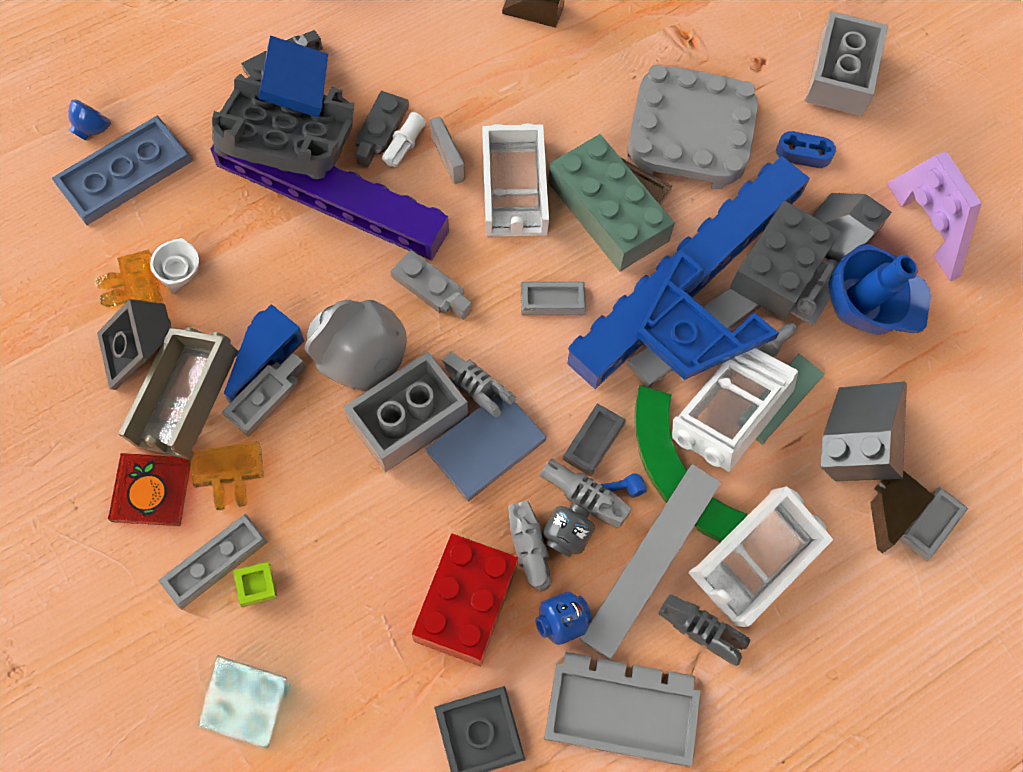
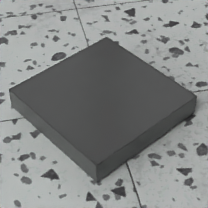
[434,686,526,772]

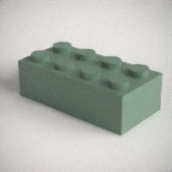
[548,134,675,272]

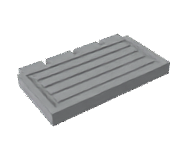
[544,652,701,767]

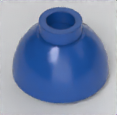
[68,99,111,140]

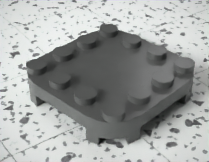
[212,70,354,179]

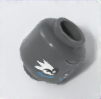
[543,503,595,557]

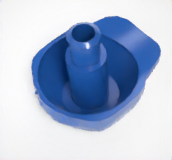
[828,244,931,335]

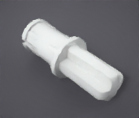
[382,112,426,167]

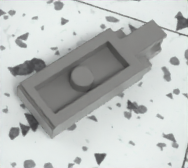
[390,250,472,320]
[222,353,306,437]

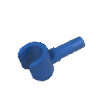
[601,473,646,498]

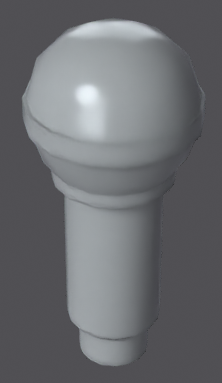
[757,323,797,357]

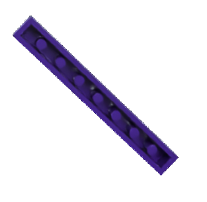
[210,144,449,261]

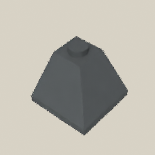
[812,193,892,263]
[97,299,171,390]

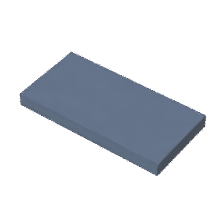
[52,115,192,225]

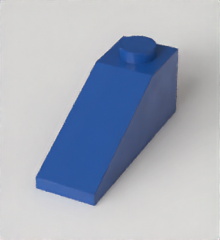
[224,304,305,404]

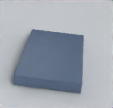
[426,395,546,502]

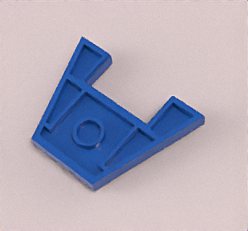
[636,250,779,380]

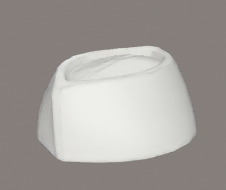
[150,238,199,293]

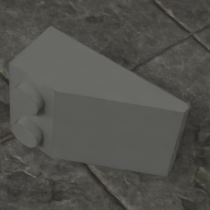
[820,381,907,481]

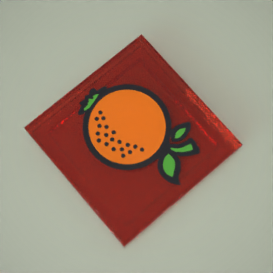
[108,453,191,526]

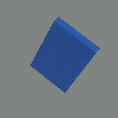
[258,35,328,117]

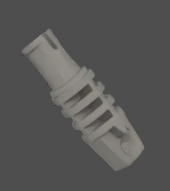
[540,458,631,528]

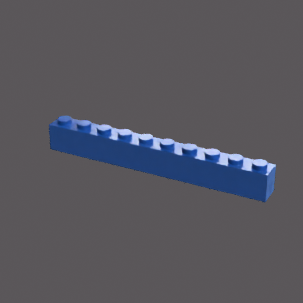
[567,156,810,389]

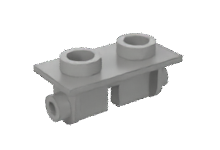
[790,259,838,326]

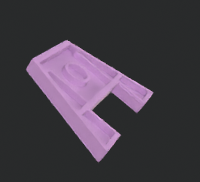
[887,151,981,281]

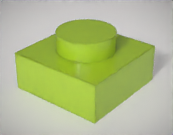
[233,561,277,608]

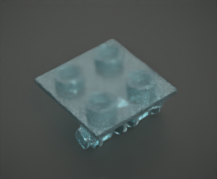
[198,655,290,748]

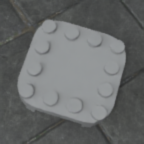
[627,65,758,190]

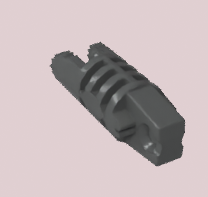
[659,594,750,666]

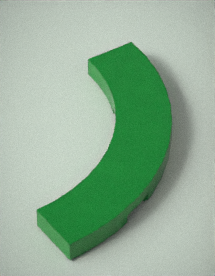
[634,385,747,544]

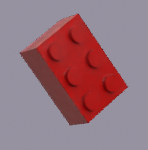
[411,533,518,667]

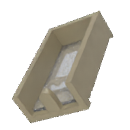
[118,327,239,460]

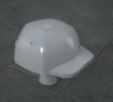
[305,299,407,391]

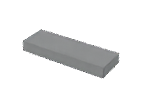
[158,513,268,610]

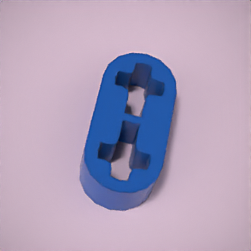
[776,131,836,168]

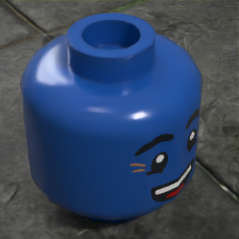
[535,592,592,645]

